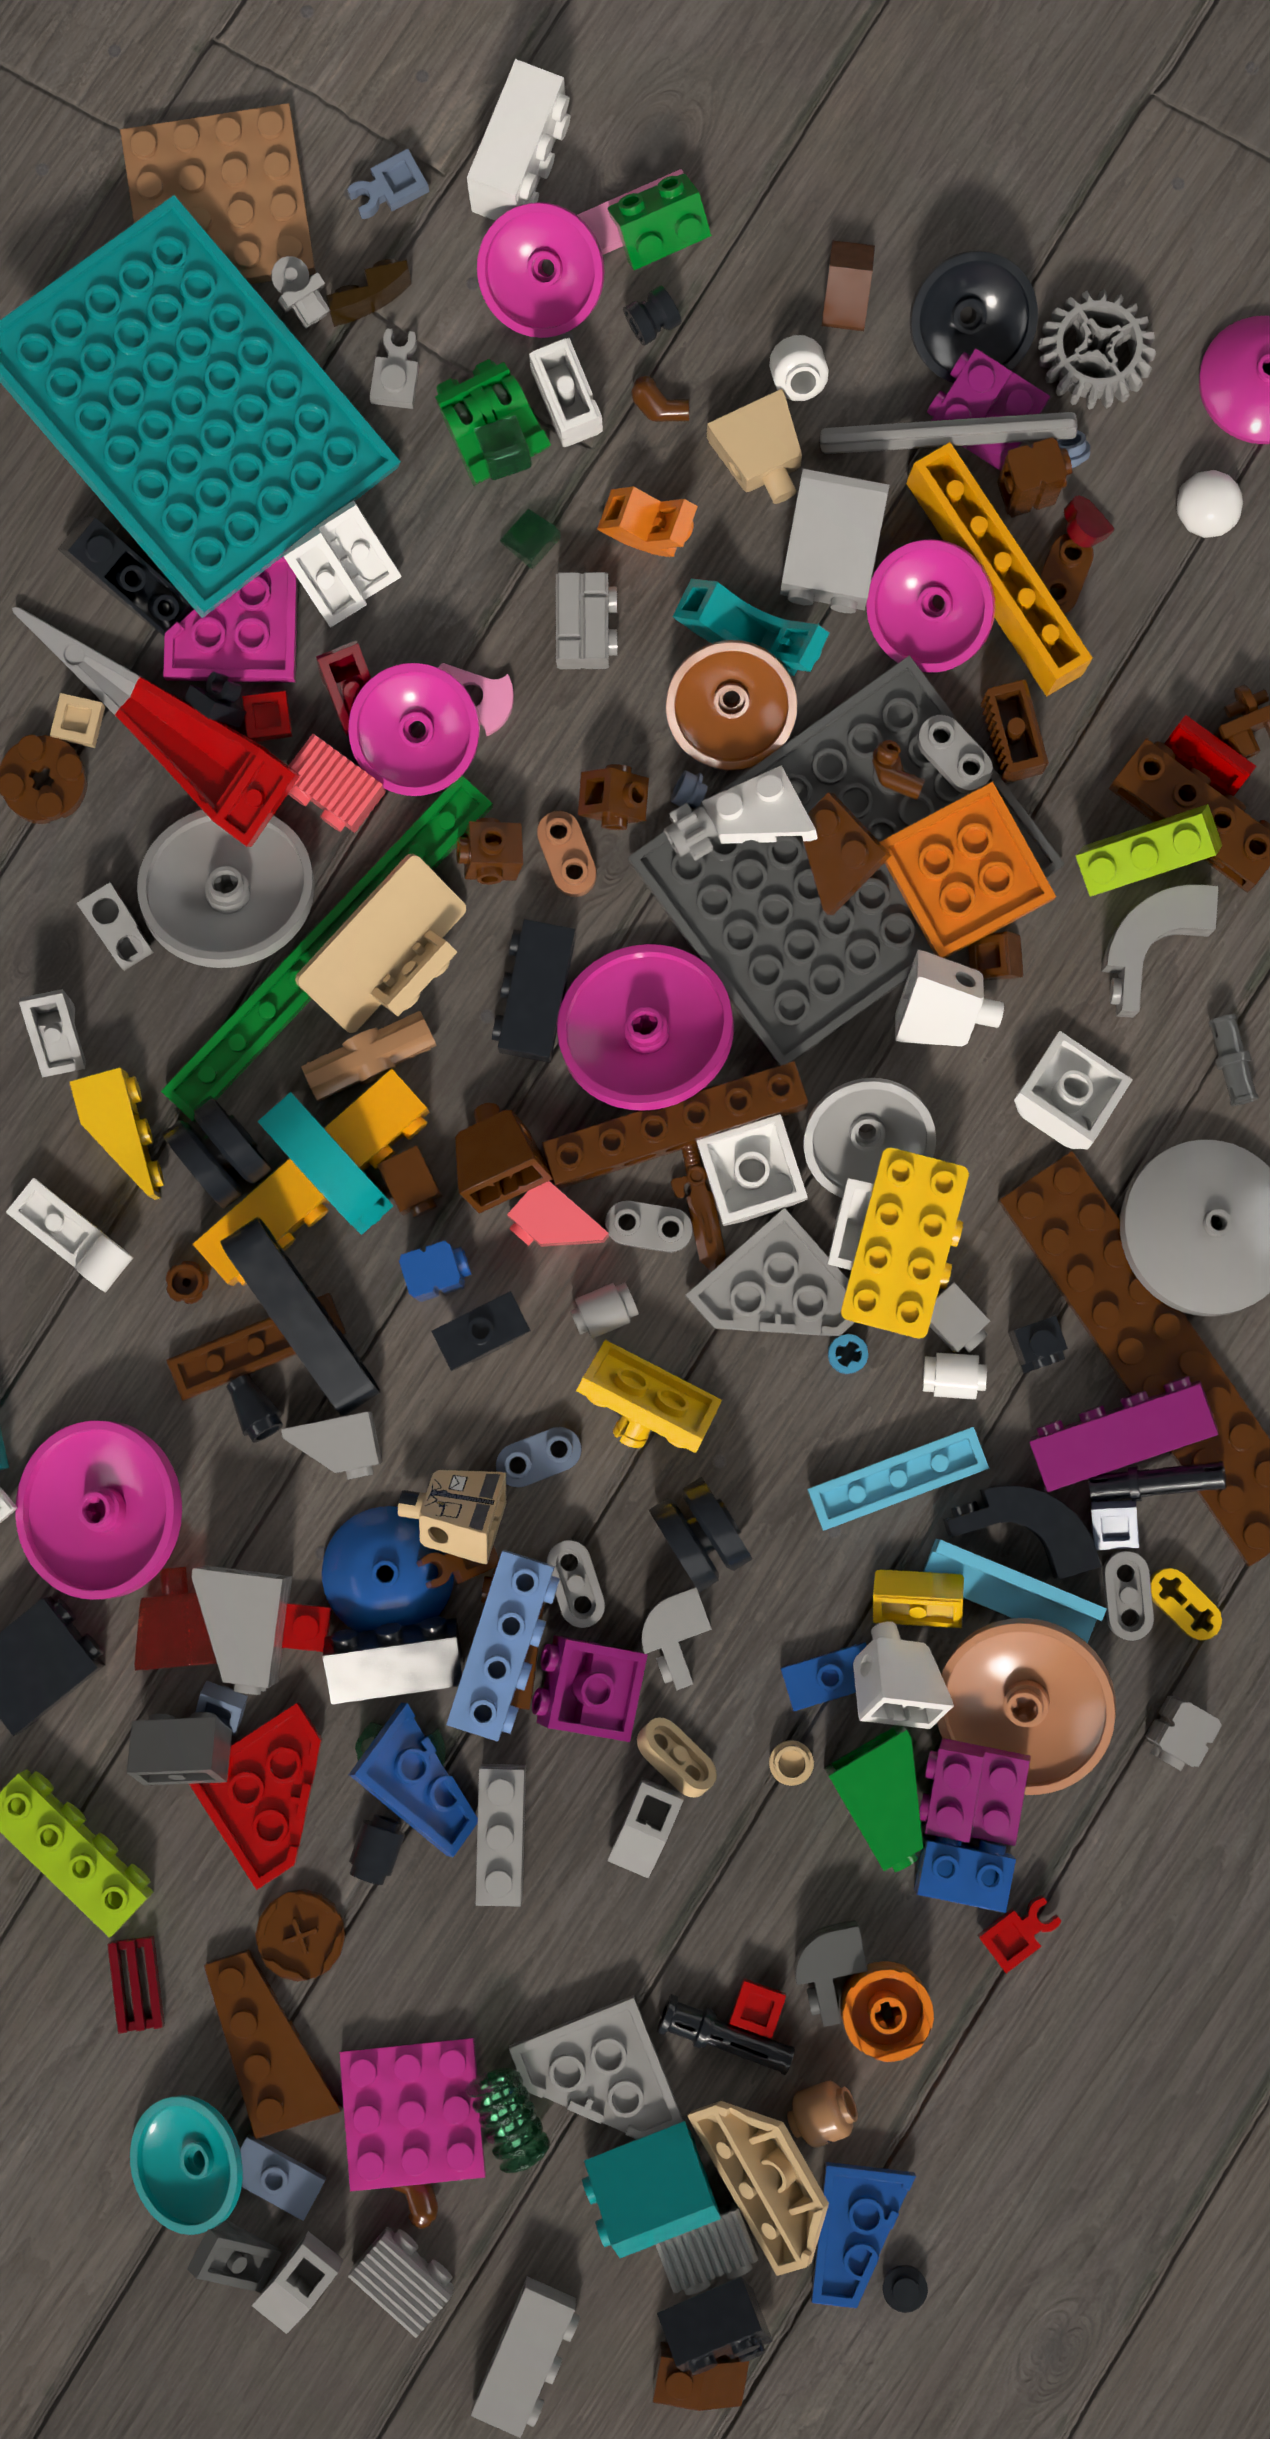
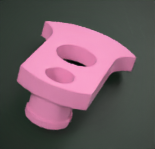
[438,663,514,736]

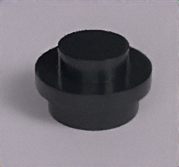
[882,2265,928,2313]

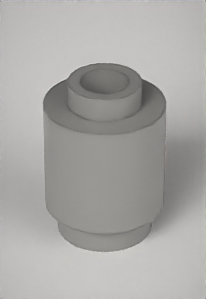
[570,1282,639,1339]

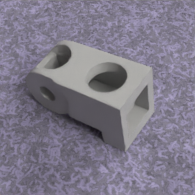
[77,882,154,971]

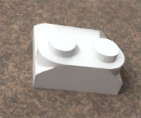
[1014,1031,1133,1150]
[696,1114,808,1226]

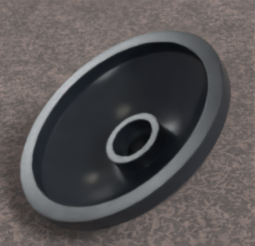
[910,251,1038,383]

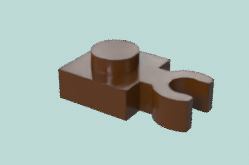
[416,1546,499,1589]

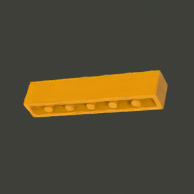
[906,442,1093,697]
[193,1069,430,1286]

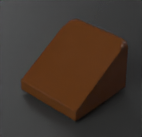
[968,931,1023,981]

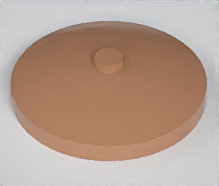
[937,1618,1116,1795]

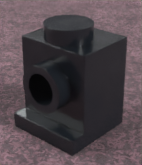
[1008,1315,1068,1374]

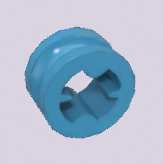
[828,1334,868,1374]

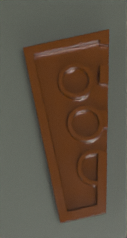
[204,1949,343,2139]

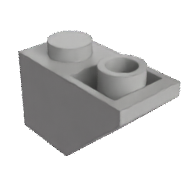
[607,1777,683,1878]
[252,2231,343,2334]

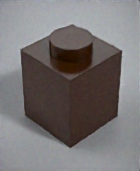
[377,1145,443,1218]

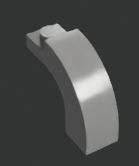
[1101,885,1218,1018]

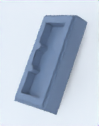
[240,2134,327,2221]

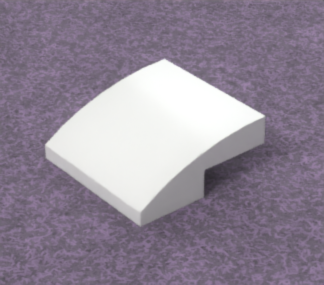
[283,500,402,628]

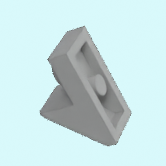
[19,989,86,1078]

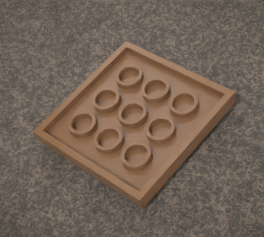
[120,103,316,284]

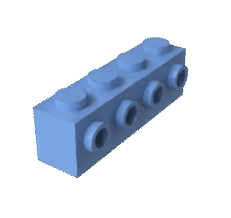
[446,1550,560,1742]

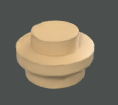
[769,1740,814,1786]

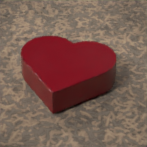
[1064,495,1115,548]

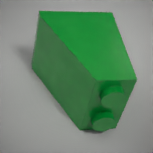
[824,1725,923,1872]

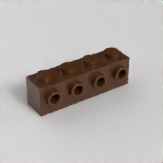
[1109,738,1270,893]

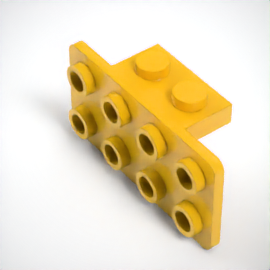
[841,1148,969,1339]

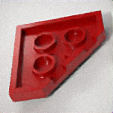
[189,1702,323,1890]

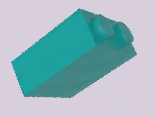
[582,2121,721,2258]

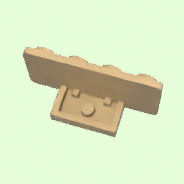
[295,854,466,1033]

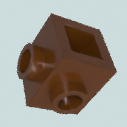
[578,764,649,830]
[456,818,523,885]

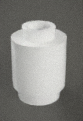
[923,1353,987,1399]

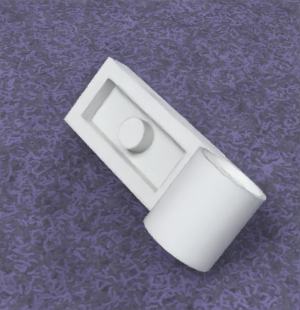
[6,1178,133,1292]

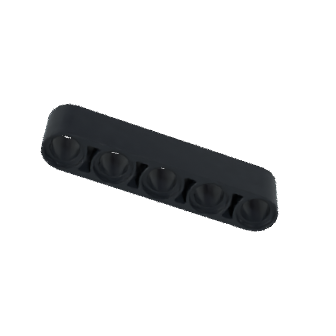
[220,1216,380,1417]

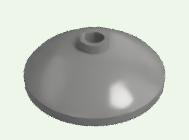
[803,1078,936,1198]

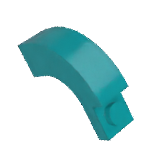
[672,578,830,676]
[257,1092,394,1235]

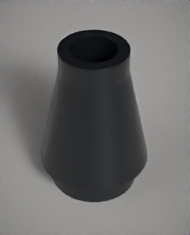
[226,1374,283,1443]

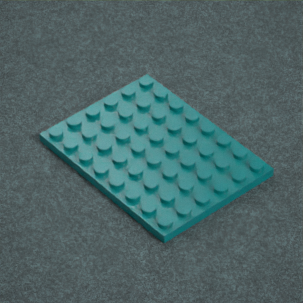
[0,195,401,618]

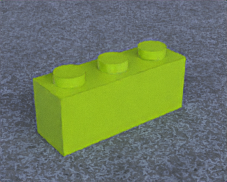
[1075,804,1222,897]

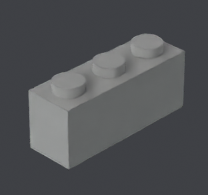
[476,1764,526,1907]
[471,2276,580,2438]

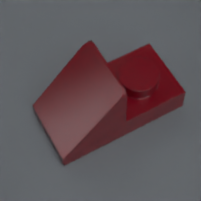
[316,640,371,736]

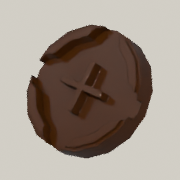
[255,1889,346,1982]

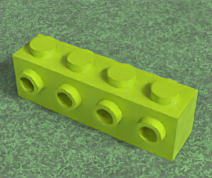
[0,1769,154,1938]

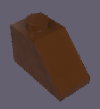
[653,2342,749,2411]

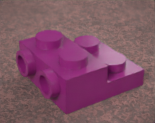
[927,348,1051,471]
[532,1635,648,1742]
[919,1738,1031,1846]

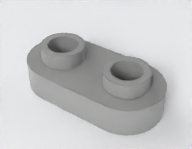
[918,715,993,794]
[605,1201,692,1253]
[547,1540,605,1628]
[1102,1551,1154,1641]

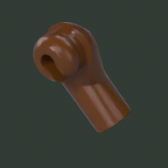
[872,740,925,800]

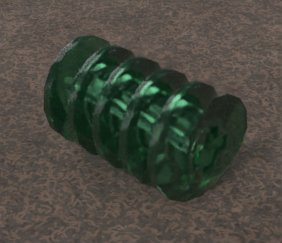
[465,2068,550,2173]

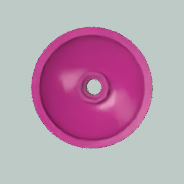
[477,202,605,338]
[1199,316,1270,444]
[866,539,995,672]
[348,663,480,796]

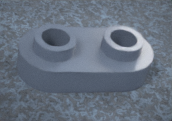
[496,1427,582,1487]

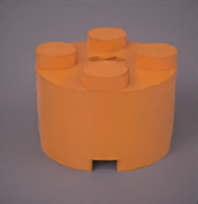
[840,1961,934,2062]

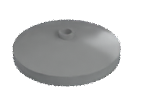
[137,810,314,968]
[1120,1140,1270,1316]

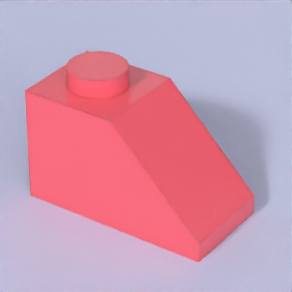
[507,1181,609,1247]

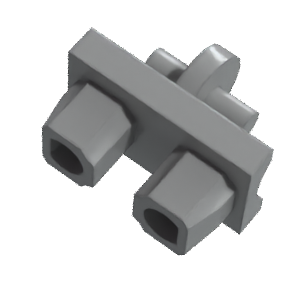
[271,256,330,329]

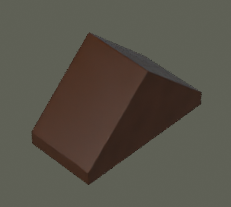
[822,240,875,331]

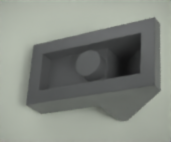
[187,2220,282,2292]

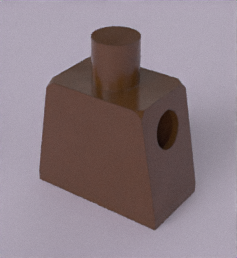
[455,1103,553,1214]

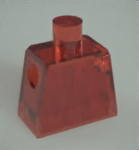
[134,1566,217,1671]

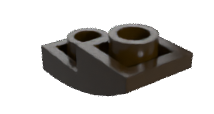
[326,259,412,327]

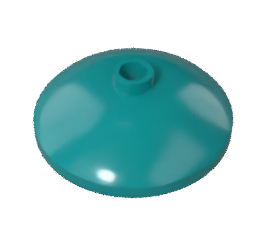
[130,2095,243,2235]

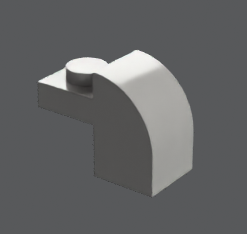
[642,1586,712,1690]

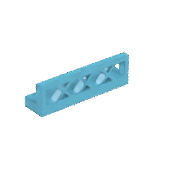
[922,1539,1107,1643]

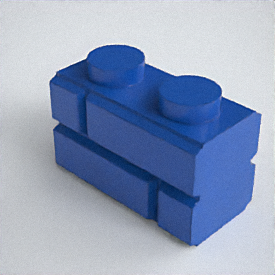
[399,1241,472,1302]

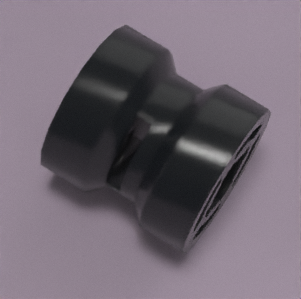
[623,285,682,346]

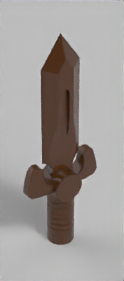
[671,1144,726,1272]

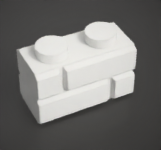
[529,338,603,447]

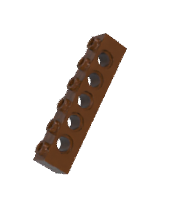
[542,1061,808,1189]

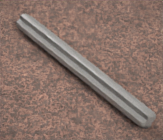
[820,412,1078,454]

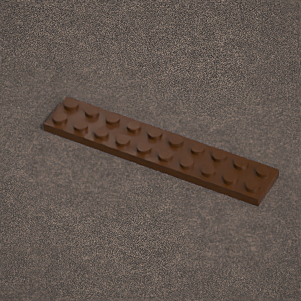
[998,1151,1270,1566]

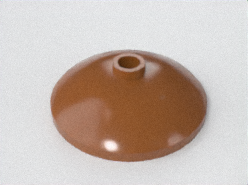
[666,640,797,770]

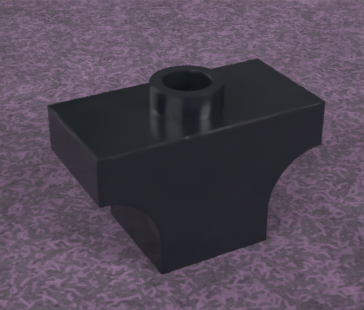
[431,1291,531,1371]

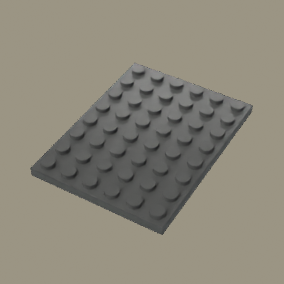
[628,655,1065,1066]

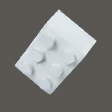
[467,59,571,221]

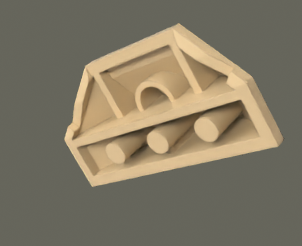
[687,2101,829,2276]

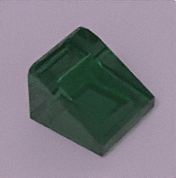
[474,415,532,480]
[500,509,561,570]

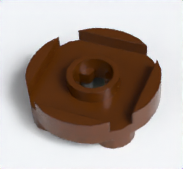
[0,735,88,824]

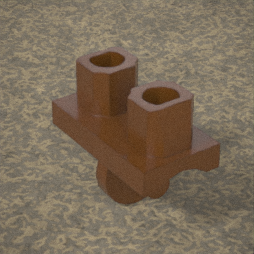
[1213,684,1270,759]

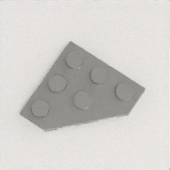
[685,1208,855,1337]
[509,1995,684,2140]

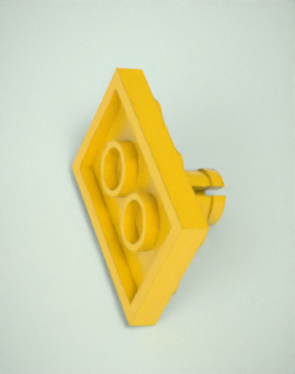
[576,1340,722,1453]

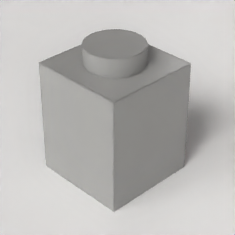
[929,1283,990,1353]

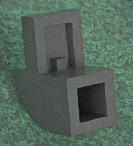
[794,1920,868,2027]

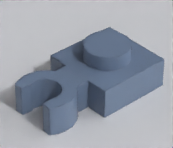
[347,149,429,219]

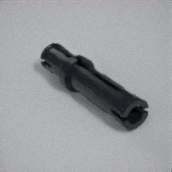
[1089,1461,1227,1502]

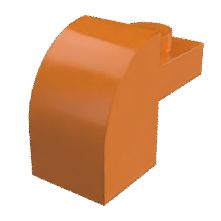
[597,486,698,557]

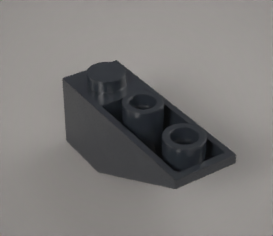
[58,516,192,637]

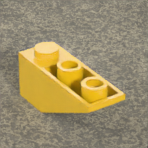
[69,1067,165,1200]

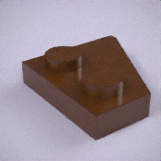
[802,792,891,915]

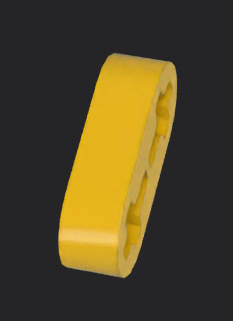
[1150,1568,1222,1640]

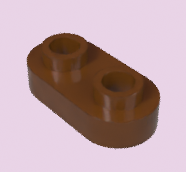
[1040,534,1094,616]

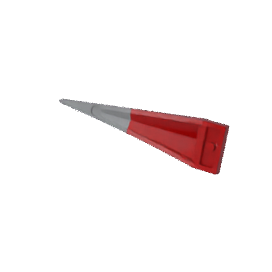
[12,607,300,847]

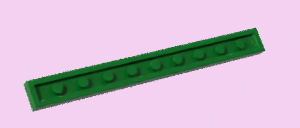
[161,776,493,1123]

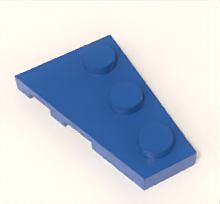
[348,1702,478,1857]
[811,2162,916,2308]

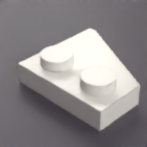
[702,765,817,844]

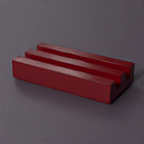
[107,1936,165,2034]

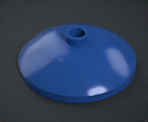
[322,1506,454,1632]

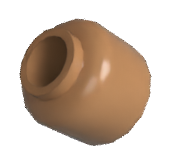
[787,2080,858,2148]

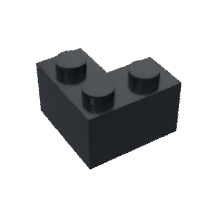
[657,2277,773,2375]

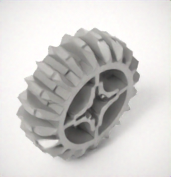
[1038,289,1156,410]

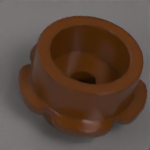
[166,1261,209,1304]

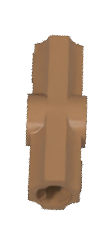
[301,1011,437,1102]

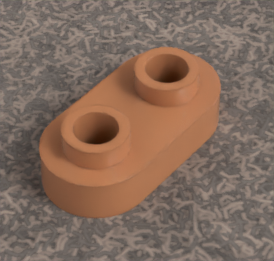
[537,811,597,897]

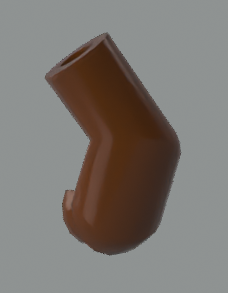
[631,376,689,422]
[390,2183,438,2228]

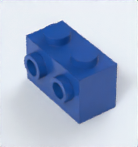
[914,1836,1016,1913]

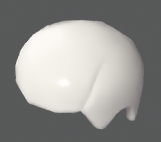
[1177,470,1243,538]

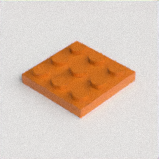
[880,782,1056,958]

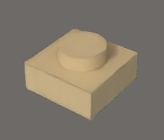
[50,693,105,748]

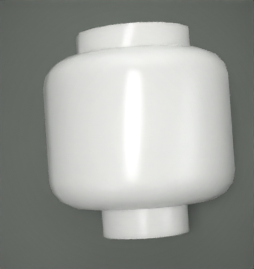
[769,335,829,401]

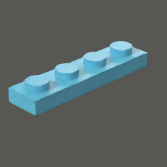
[807,1427,989,1531]

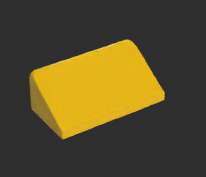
[873,1570,964,1628]

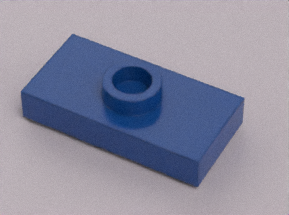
[780,1642,867,1711]

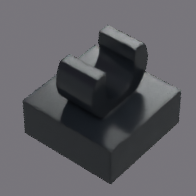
[183,671,247,727]

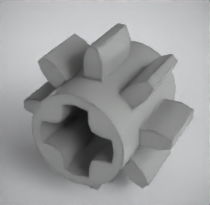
[664,803,718,861]

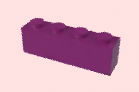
[1029,1376,1218,1492]

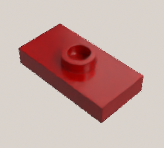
[1164,715,1256,796]

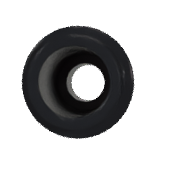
[349,1814,405,1885]

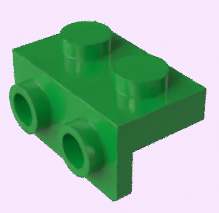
[608,174,712,270]

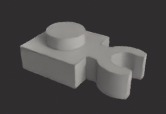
[370,328,419,409]

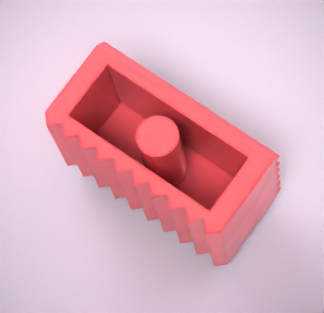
[288,734,385,833]

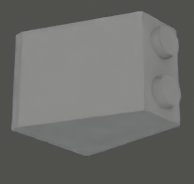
[780,469,889,613]
[191,1565,292,1695]

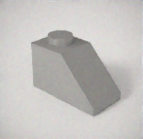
[281,1412,382,1480]

